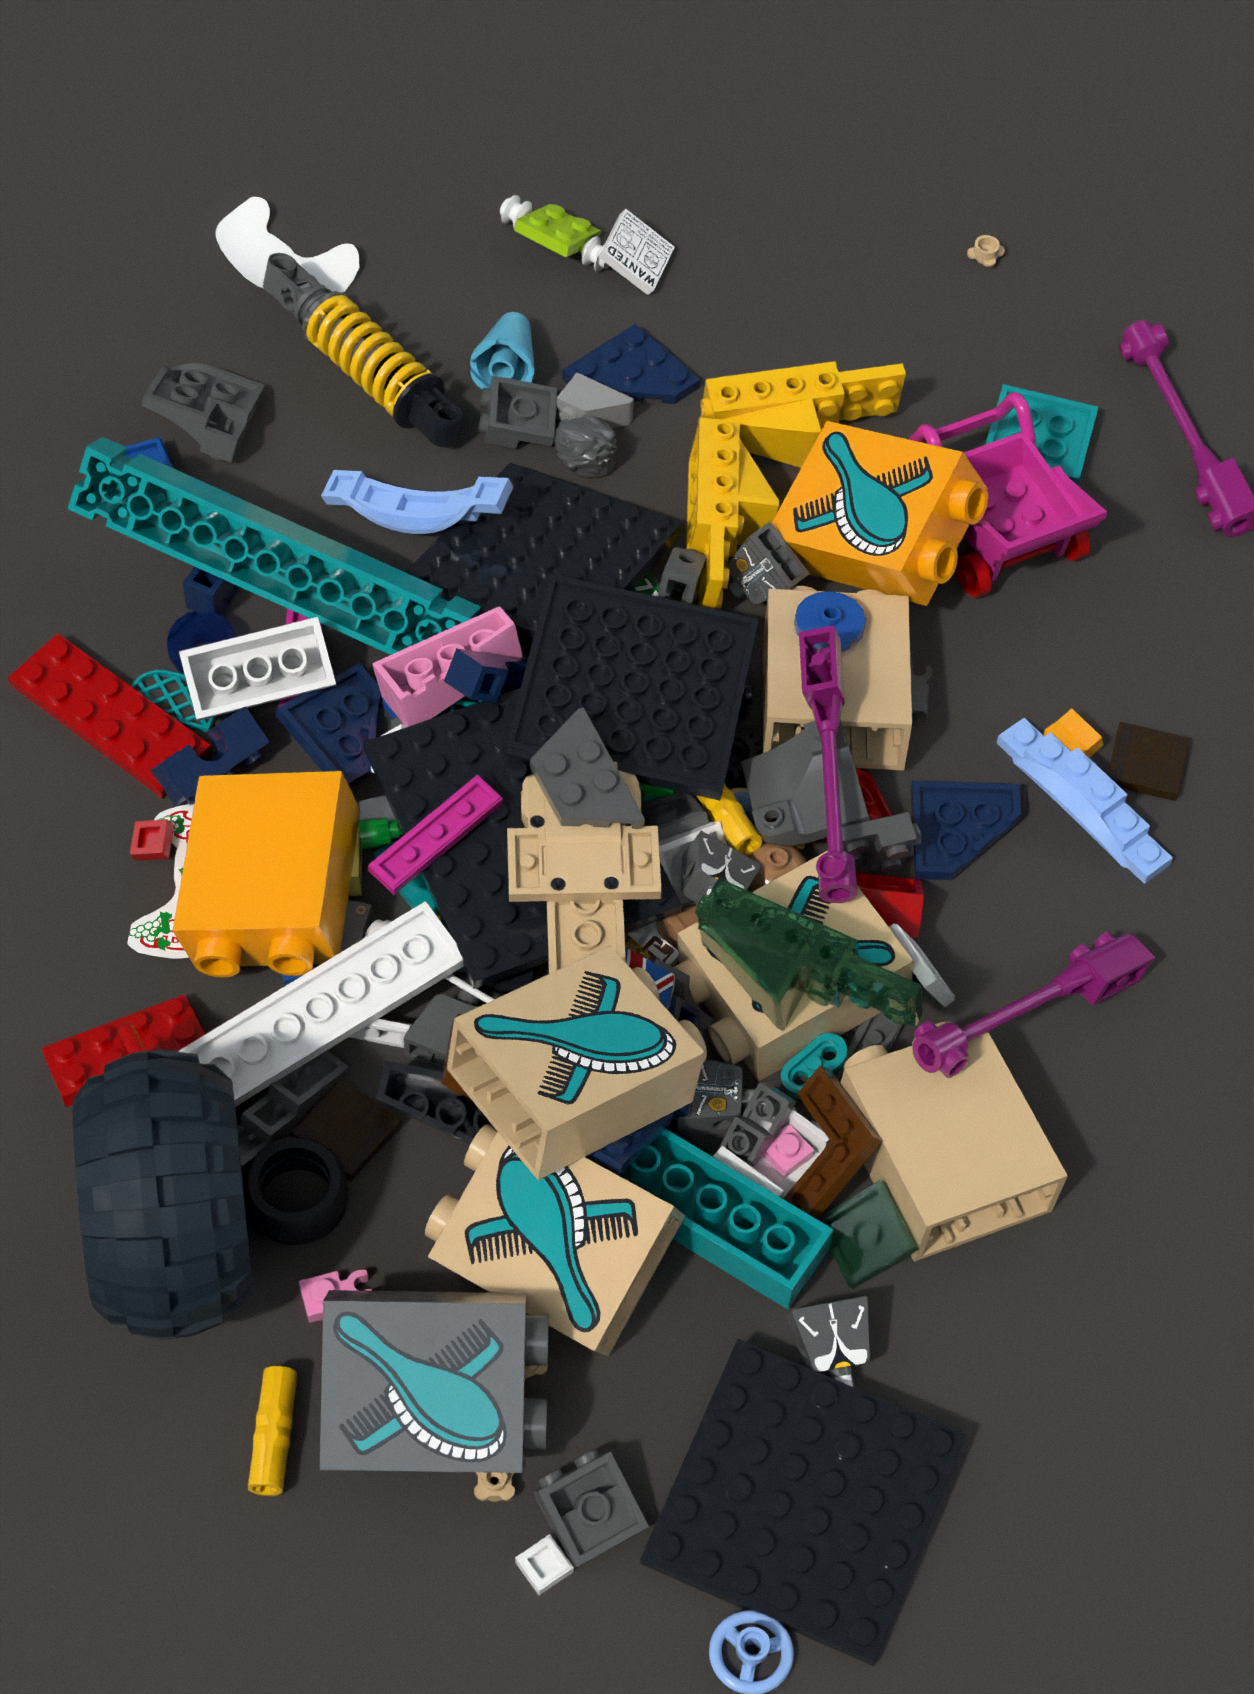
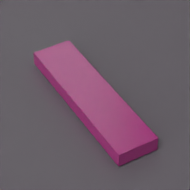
[368,774,503,895]

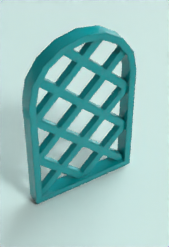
[131,670,216,732]

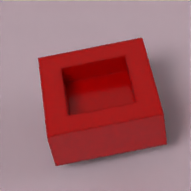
[130,819,174,861]

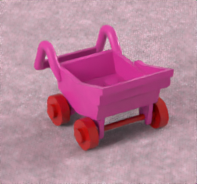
[908,392,1107,598]

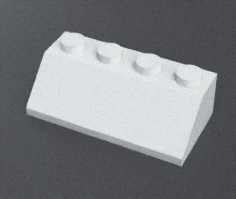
[179,617,336,721]

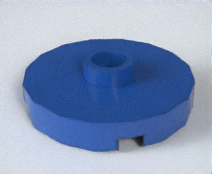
[794,591,866,651]

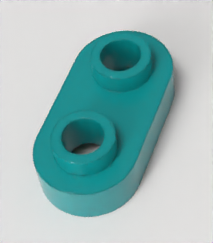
[781,1033,849,1098]

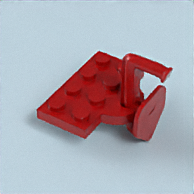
[41,994,205,1108]

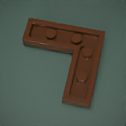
[783,1065,883,1219]

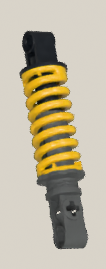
[263,253,463,447]

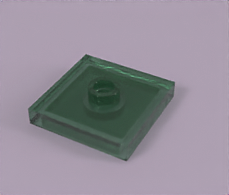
[817,1180,919,1289]

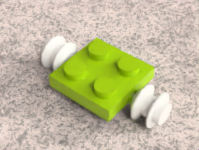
[500,195,609,272]

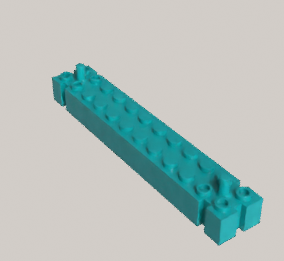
[68,437,481,655]

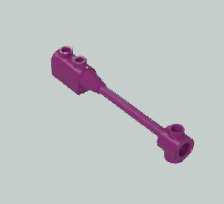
[1118,320,1254,537]
[799,625,857,903]
[912,931,1156,1078]

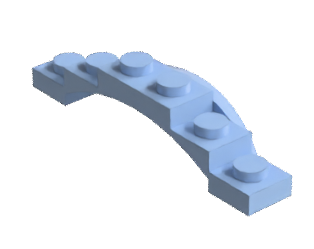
[321,470,513,534]
[997,718,1173,884]

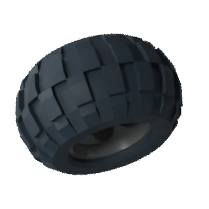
[73,1049,253,1340]

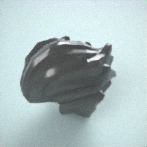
[554,414,617,478]

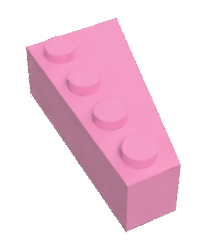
[372,606,523,727]

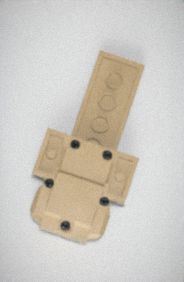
[507,762,661,974]

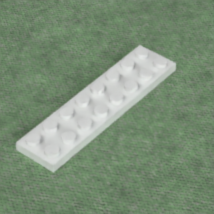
[179,901,463,1107]

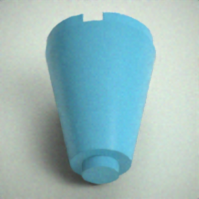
[470,312,535,390]

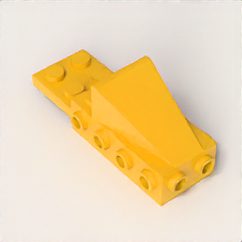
[698,361,906,468]
[686,417,779,610]

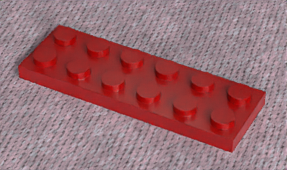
[8,633,212,799]

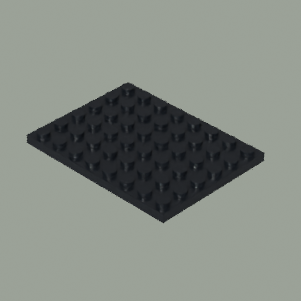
[363,688,682,989]

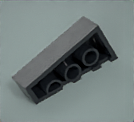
[376,1061,494,1145]

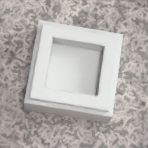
[515,1534,574,1596]

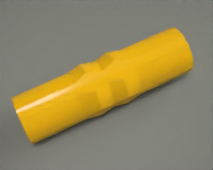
[696,783,762,856]
[248,1366,298,1496]

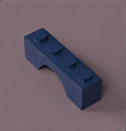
[444,648,528,703]

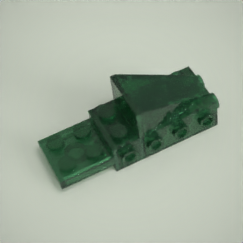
[695,878,922,1031]

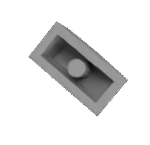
[556,373,634,428]

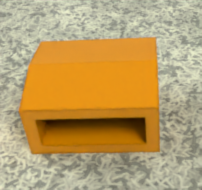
[1043,708,1104,758]

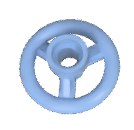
[709,1610,794,1694]

